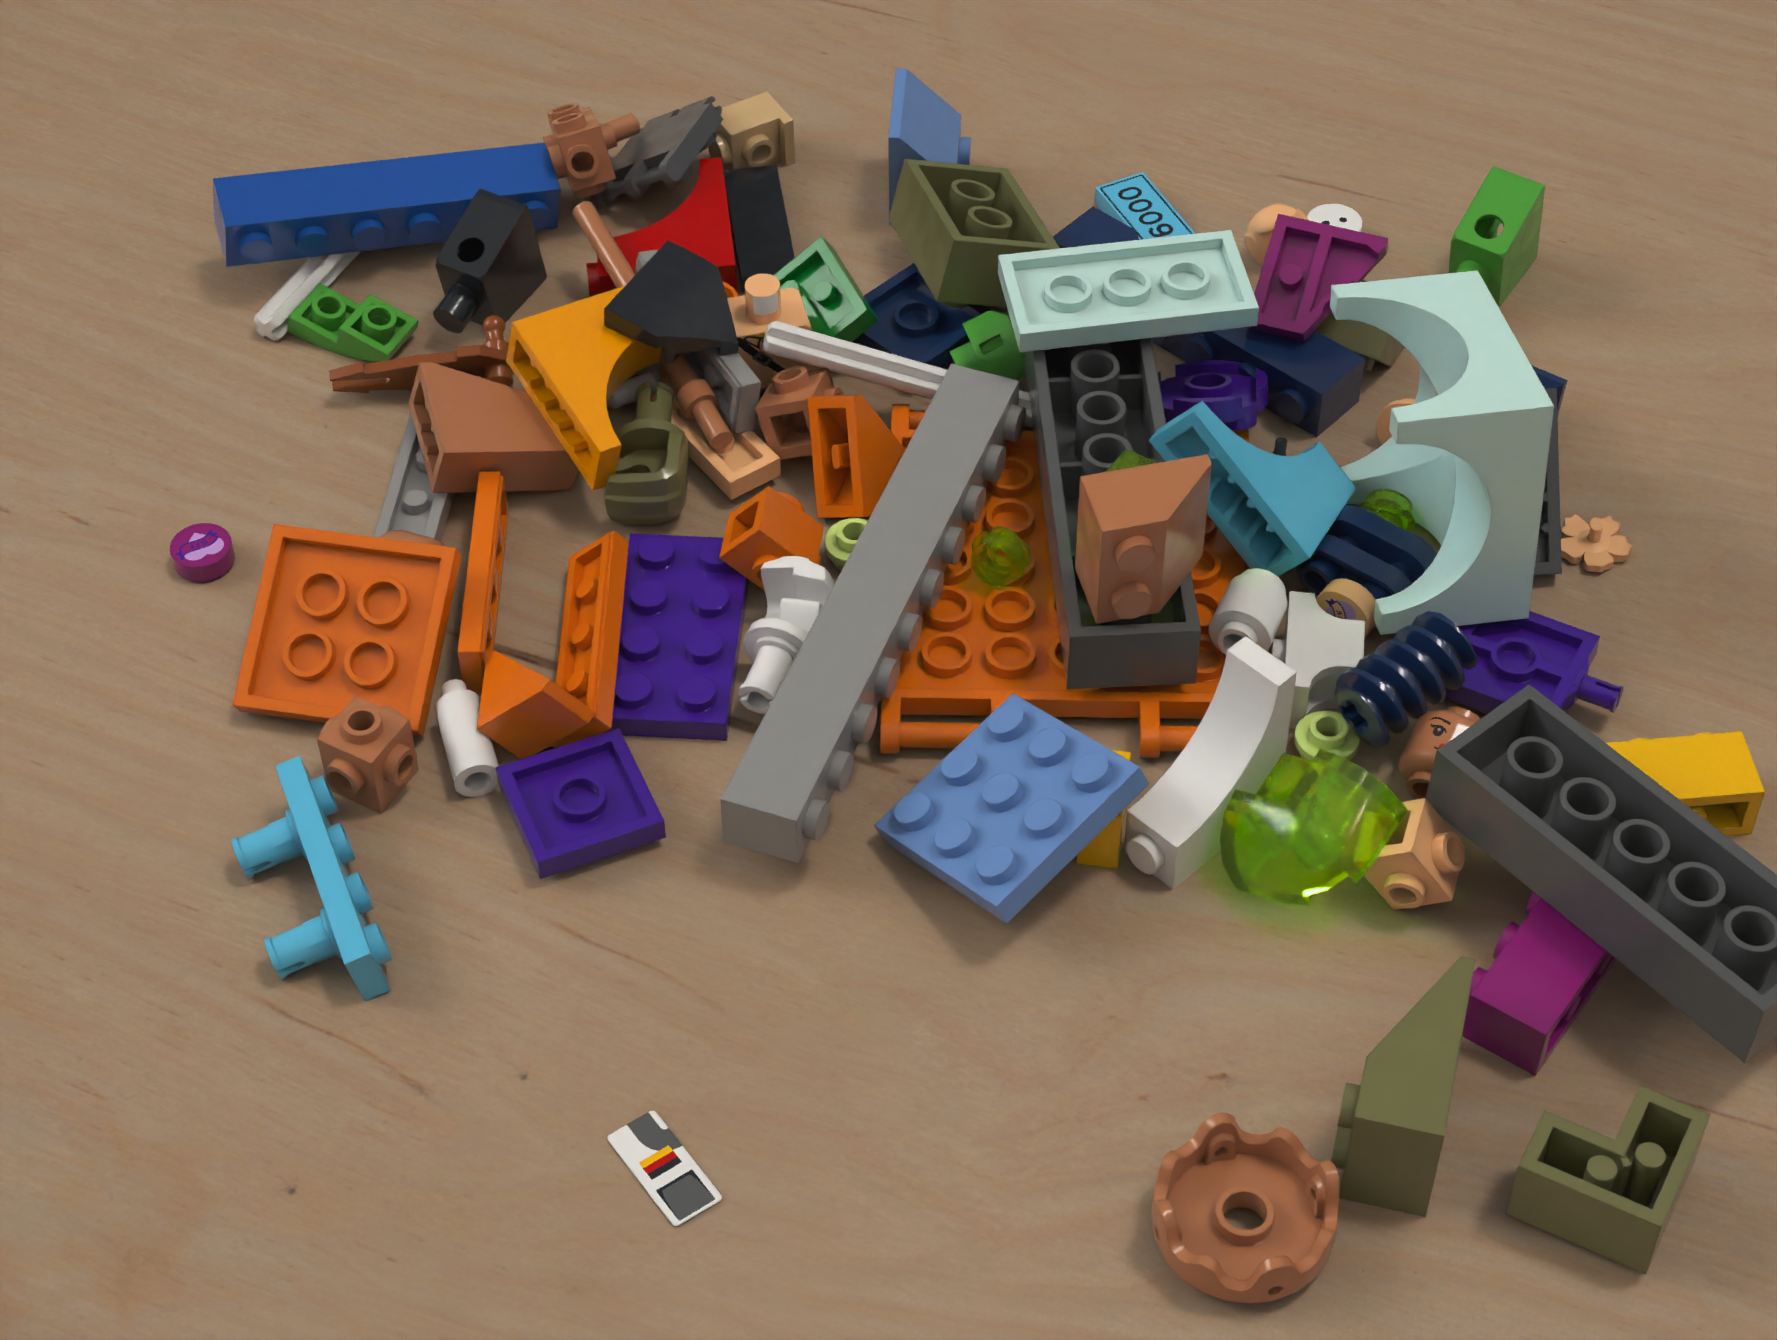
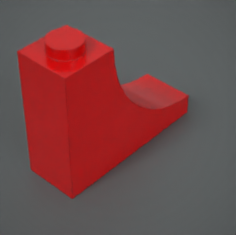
[586,157,737,297]

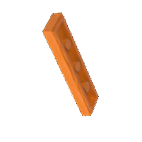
[457,471,509,694]
[551,531,629,748]

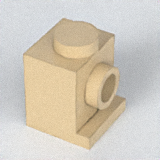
[708,91,795,170]

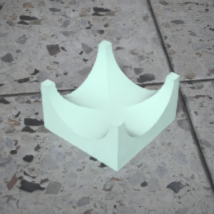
[1330,270,1554,635]

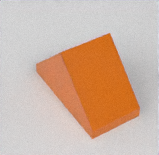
[807,394,904,518]
[477,650,596,759]

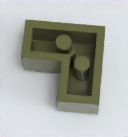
[1505,1085,1711,1275]

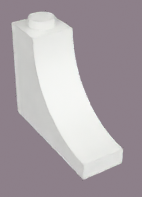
[1124,636,1297,890]

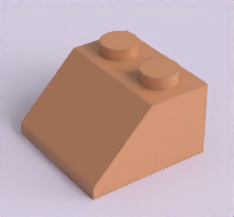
[1075,454,1212,624]

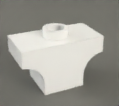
[1271,591,1365,729]

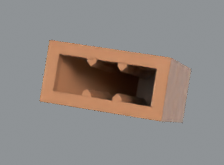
[409,362,578,493]

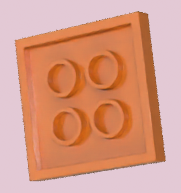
[232,524,462,737]

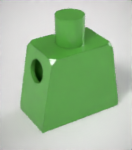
[1449,166,1545,306]

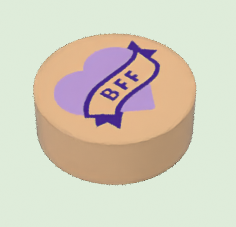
[1316,578,1376,638]

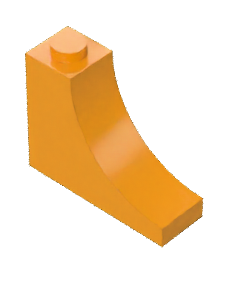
[506,286,662,490]

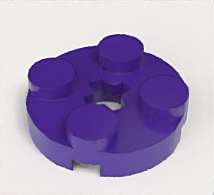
[1157,360,1268,430]

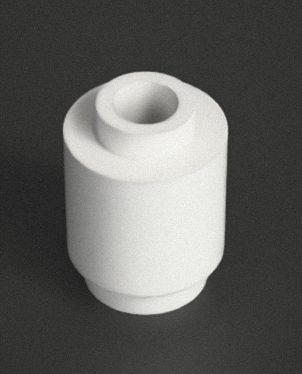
[1209,568,1288,655]

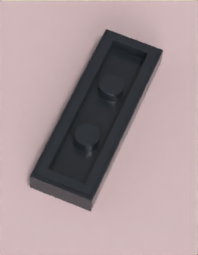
[723,165,795,292]

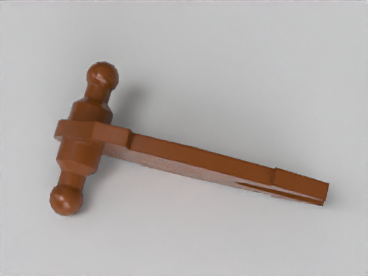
[329,315,514,393]

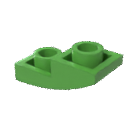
[287,283,419,362]

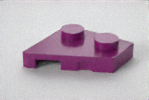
[1247,214,1389,342]

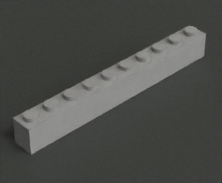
[720,364,1026,863]

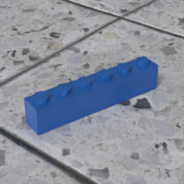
[213,143,561,267]

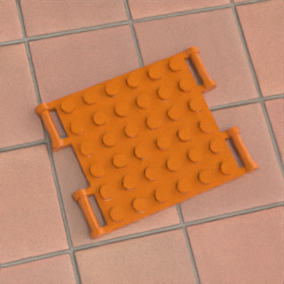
[880,404,1251,758]

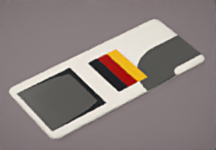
[607,1111,722,1226]

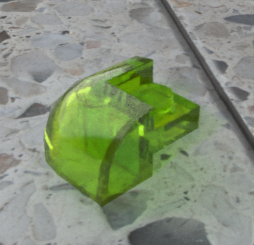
[1220,749,1408,905]

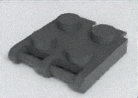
[590,96,723,208]

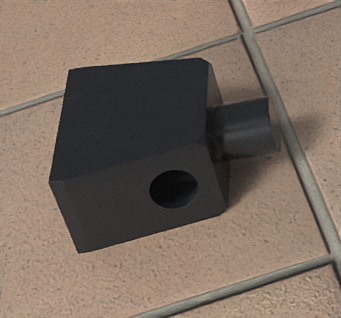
[433,189,547,333]

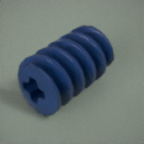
[1335,611,1477,748]

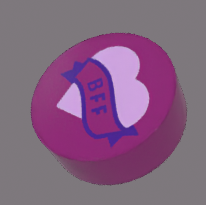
[170,523,235,582]

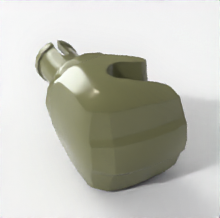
[605,382,689,525]

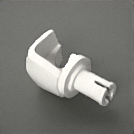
[737,556,835,714]

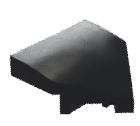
[604,240,739,365]

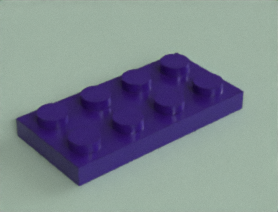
[607,533,749,741]

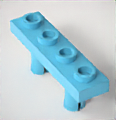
[231,755,392,1001]

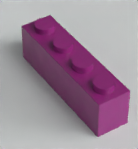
[1462,891,1617,1076]

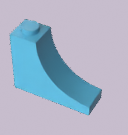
[1149,400,1356,576]

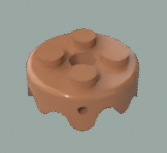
[1151,1112,1340,1304]

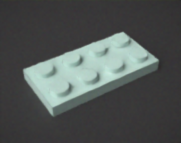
[998,230,1259,352]

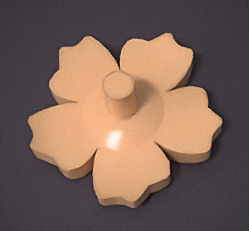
[1561,514,1633,572]

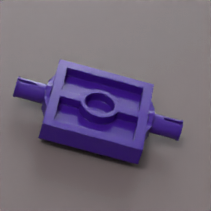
[1445,611,1624,714]

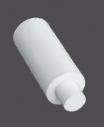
[435,679,499,797]

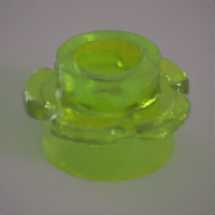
[1358,489,1415,531]
[971,526,1031,586]

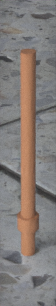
[573,201,733,450]

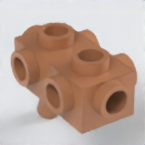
[543,103,640,198]

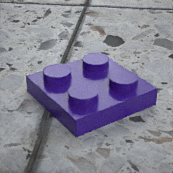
[496,728,666,879]

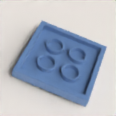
[874,693,1149,924]

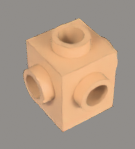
[1353,798,1465,910]

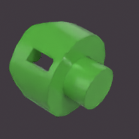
[950,311,1026,382]

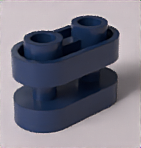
[1296,505,1437,599]

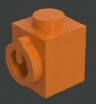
[719,486,824,591]

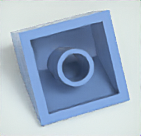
[888,68,971,225]

